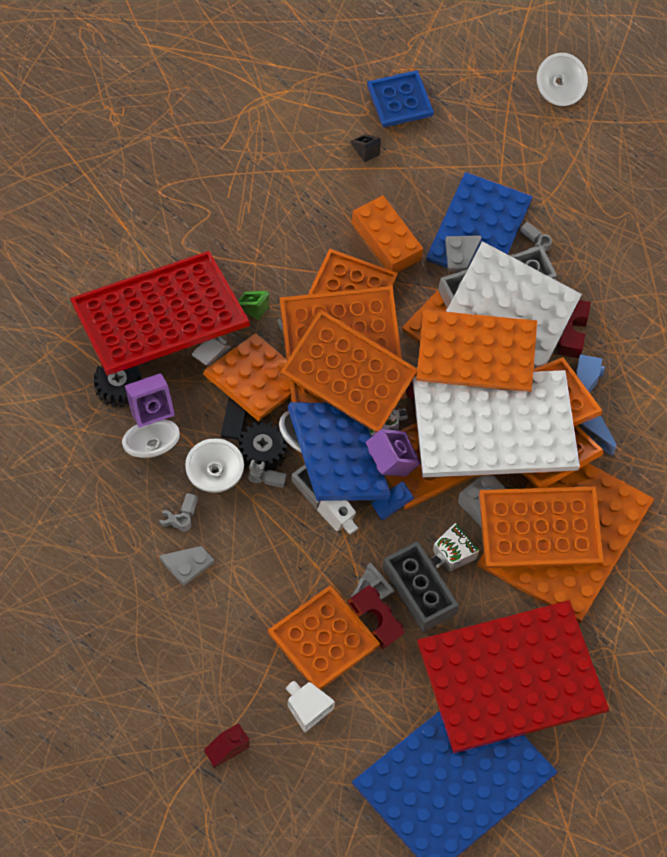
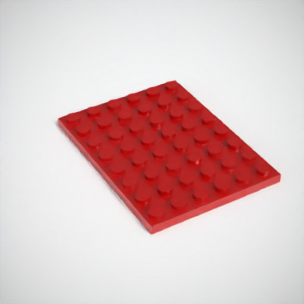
[70,251,250,376]
[417,600,609,754]

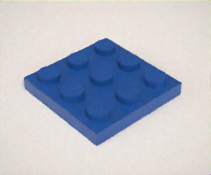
[367,70,434,128]

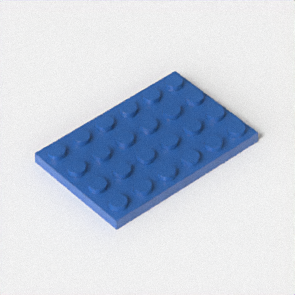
[426,172,533,268]
[288,402,391,501]

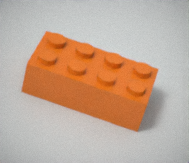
[352,195,423,273]

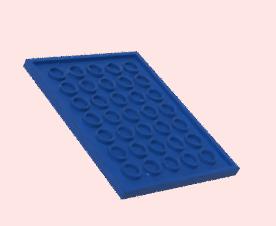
[352,711,557,857]

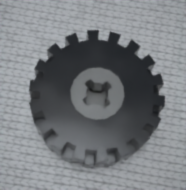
[93,365,142,408]
[239,421,287,472]

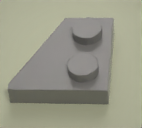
[445,236,481,272]
[159,546,214,586]
[351,563,394,615]

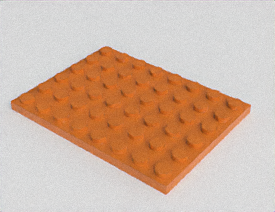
[477,463,654,624]

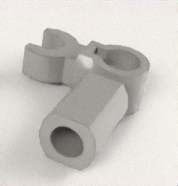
[520,222,552,252]
[248,460,286,488]
[159,493,198,532]

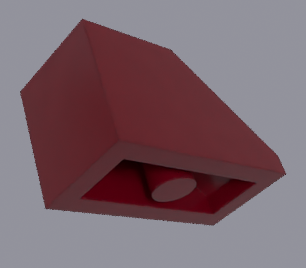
[204,723,249,768]

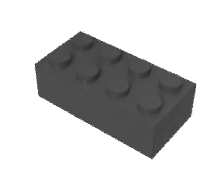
[382,541,459,632]

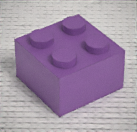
[125,373,175,428]
[366,429,421,477]

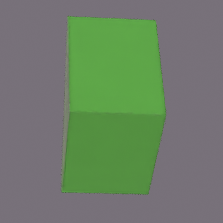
[238,291,269,320]

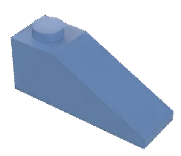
[576,355,605,393]
[577,416,617,456]

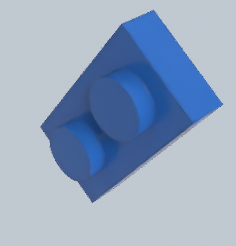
[371,481,414,520]

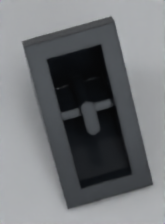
[350,134,381,163]

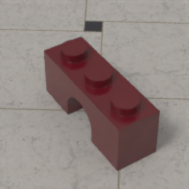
[556,300,591,358]
[347,584,405,649]

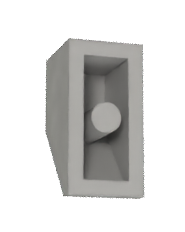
[192,336,231,365]

